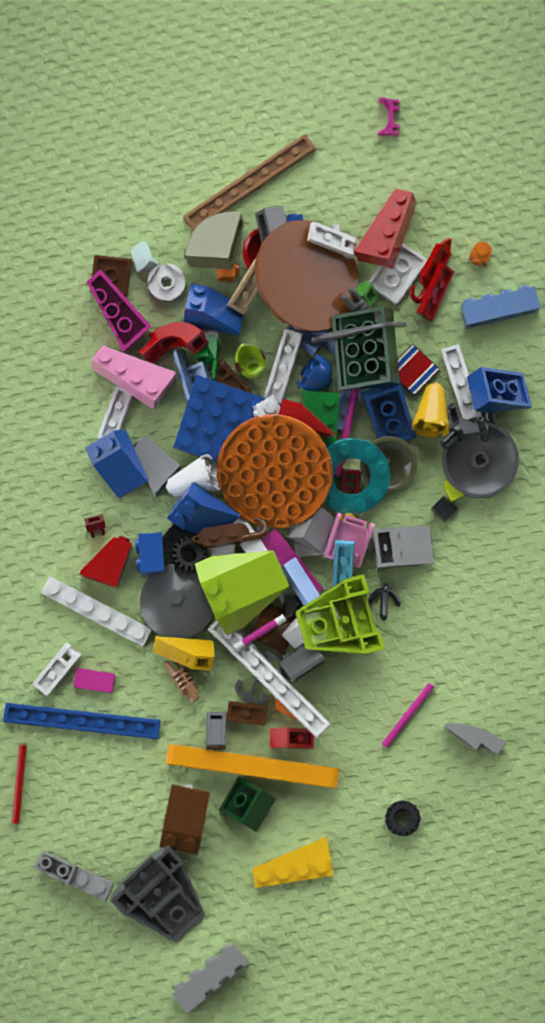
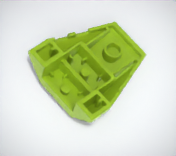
[195,550,289,635]
[295,574,385,654]

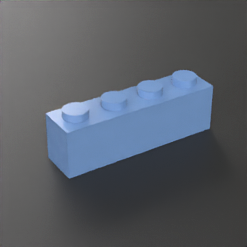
[460,285,541,329]

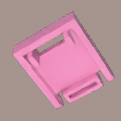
[323,512,374,568]

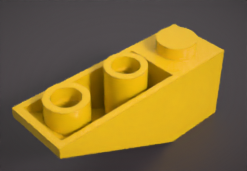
[153,636,215,671]

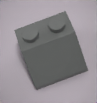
[279,643,325,684]

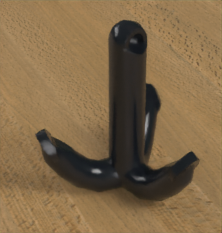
[368,583,401,621]

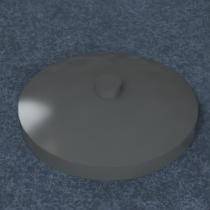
[442,422,519,498]
[140,564,215,639]

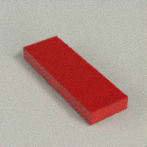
[416,262,454,322]

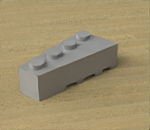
[172,942,249,1013]

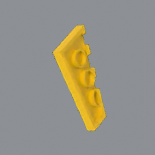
[252,836,333,888]

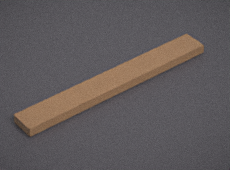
[183,134,316,231]

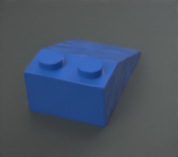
[183,284,244,335]
[467,367,532,413]
[361,384,417,441]
[85,430,149,498]
[167,482,240,534]

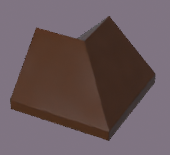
[251,604,296,654]

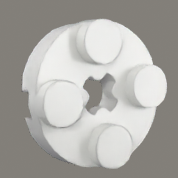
[148,264,185,303]

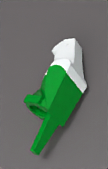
[195,328,221,381]

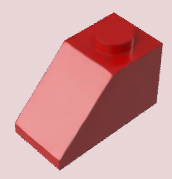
[270,727,314,749]

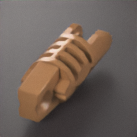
[163,660,200,704]

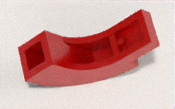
[139,322,209,364]

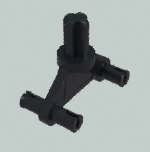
[440,402,490,450]

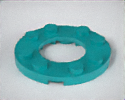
[324,438,390,514]

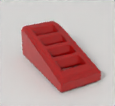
[340,468,361,494]

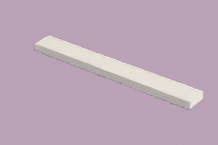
[208,620,331,739]

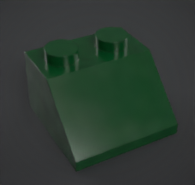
[219,776,276,833]

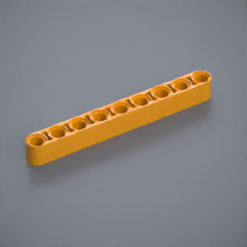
[165,744,340,789]

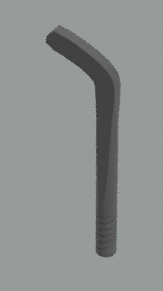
[312,321,406,344]

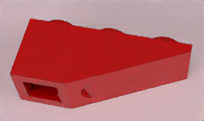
[278,399,336,439]

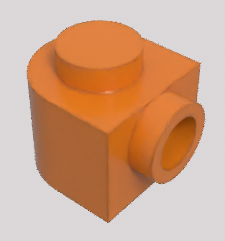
[469,242,492,267]
[217,262,240,282]

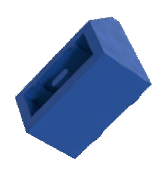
[135,532,165,577]

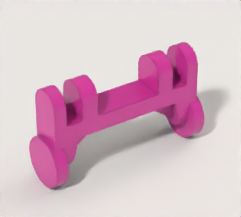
[377,97,400,137]

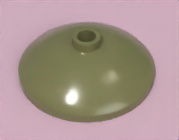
[360,436,417,493]

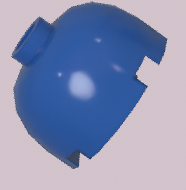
[297,354,333,392]

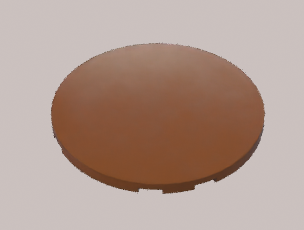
[255,220,359,332]

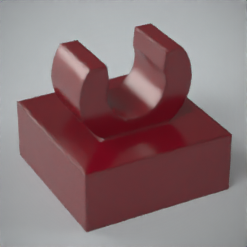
[84,514,106,538]

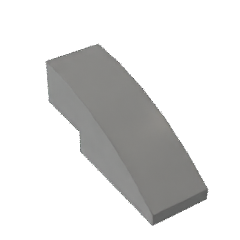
[443,723,506,756]

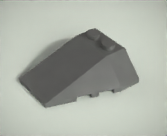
[110,846,205,942]

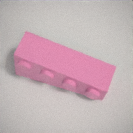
[92,346,176,410]

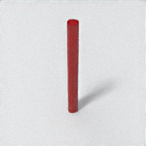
[12,745,27,824]

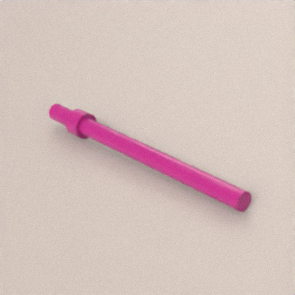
[334,389,360,477]

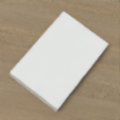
[368,243,427,307]

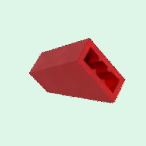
[80,536,133,589]

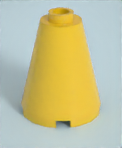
[412,383,450,438]

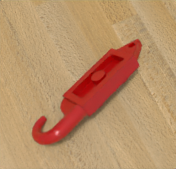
[410,238,452,303]

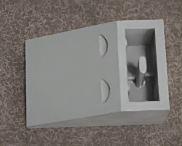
[372,526,434,571]

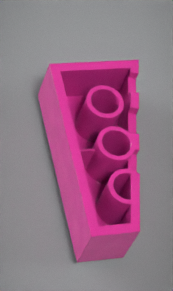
[87,269,152,353]

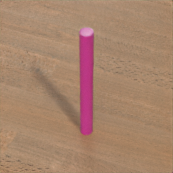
[381,683,435,748]

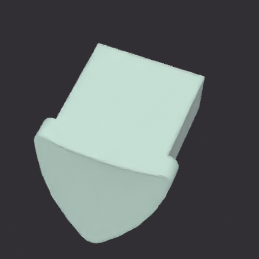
[131,242,159,272]

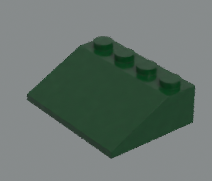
[332,306,400,391]

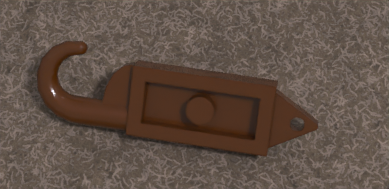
[191,518,268,549]

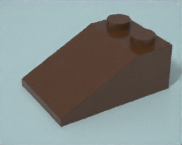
[159,784,210,855]

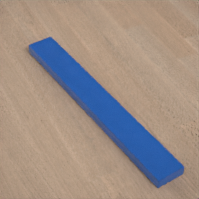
[3,703,161,740]

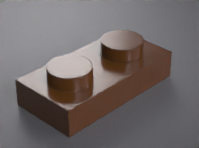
[226,701,267,726]

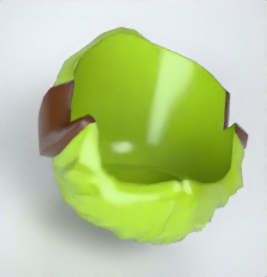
[235,343,268,378]

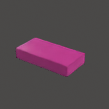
[74,668,116,693]

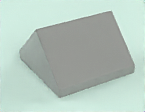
[285,507,335,553]

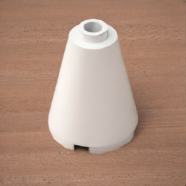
[166,454,221,497]

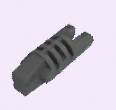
[341,286,371,312]

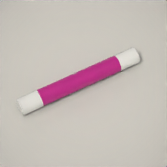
[233,614,287,651]

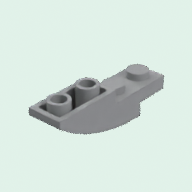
[34,850,115,902]

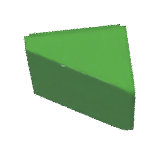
[355,282,379,307]

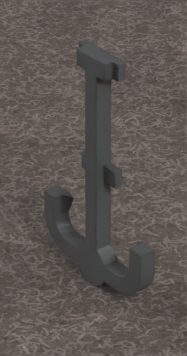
[235,651,278,705]

